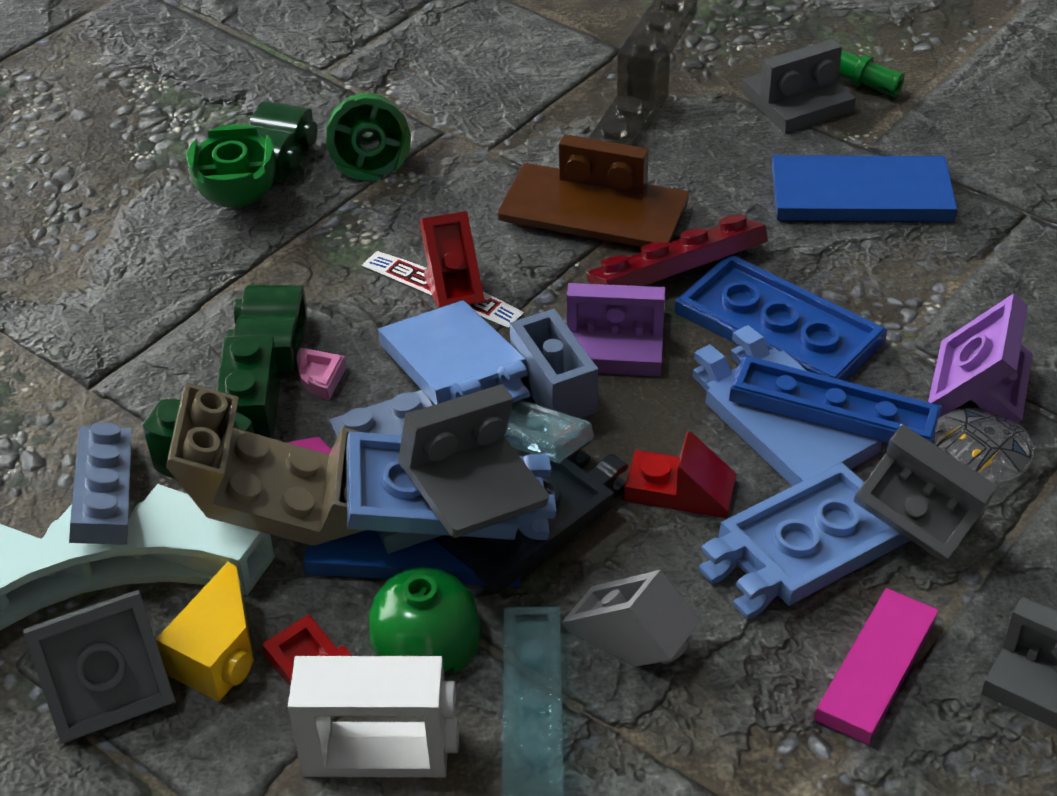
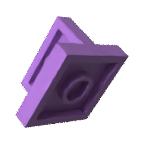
[567,283,665,377]
[928,293,1033,429]

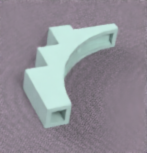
[0,484,275,631]

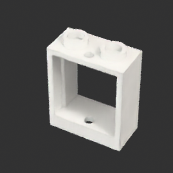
[288,656,459,777]

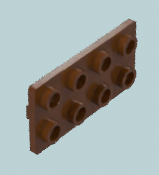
[498,134,689,247]

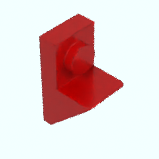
[419,211,485,308]
[624,431,737,518]

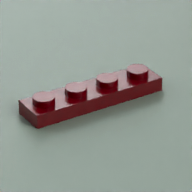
[586,215,768,286]

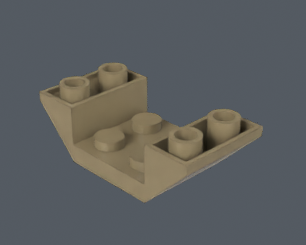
[166,382,365,546]

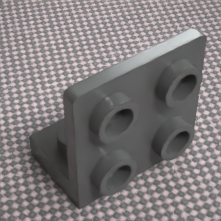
[398,384,549,538]

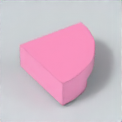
[297,348,346,400]

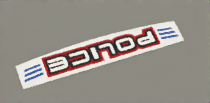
[362,251,524,328]

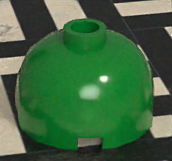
[325,93,411,181]
[186,124,276,208]
[368,567,481,674]

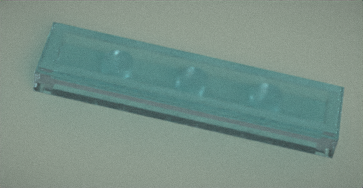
[502,607,564,796]

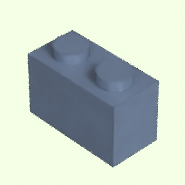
[510,309,598,428]

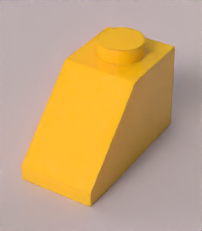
[155,562,254,702]

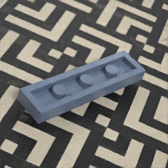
[69,422,131,545]

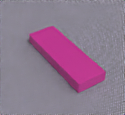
[815,588,939,745]

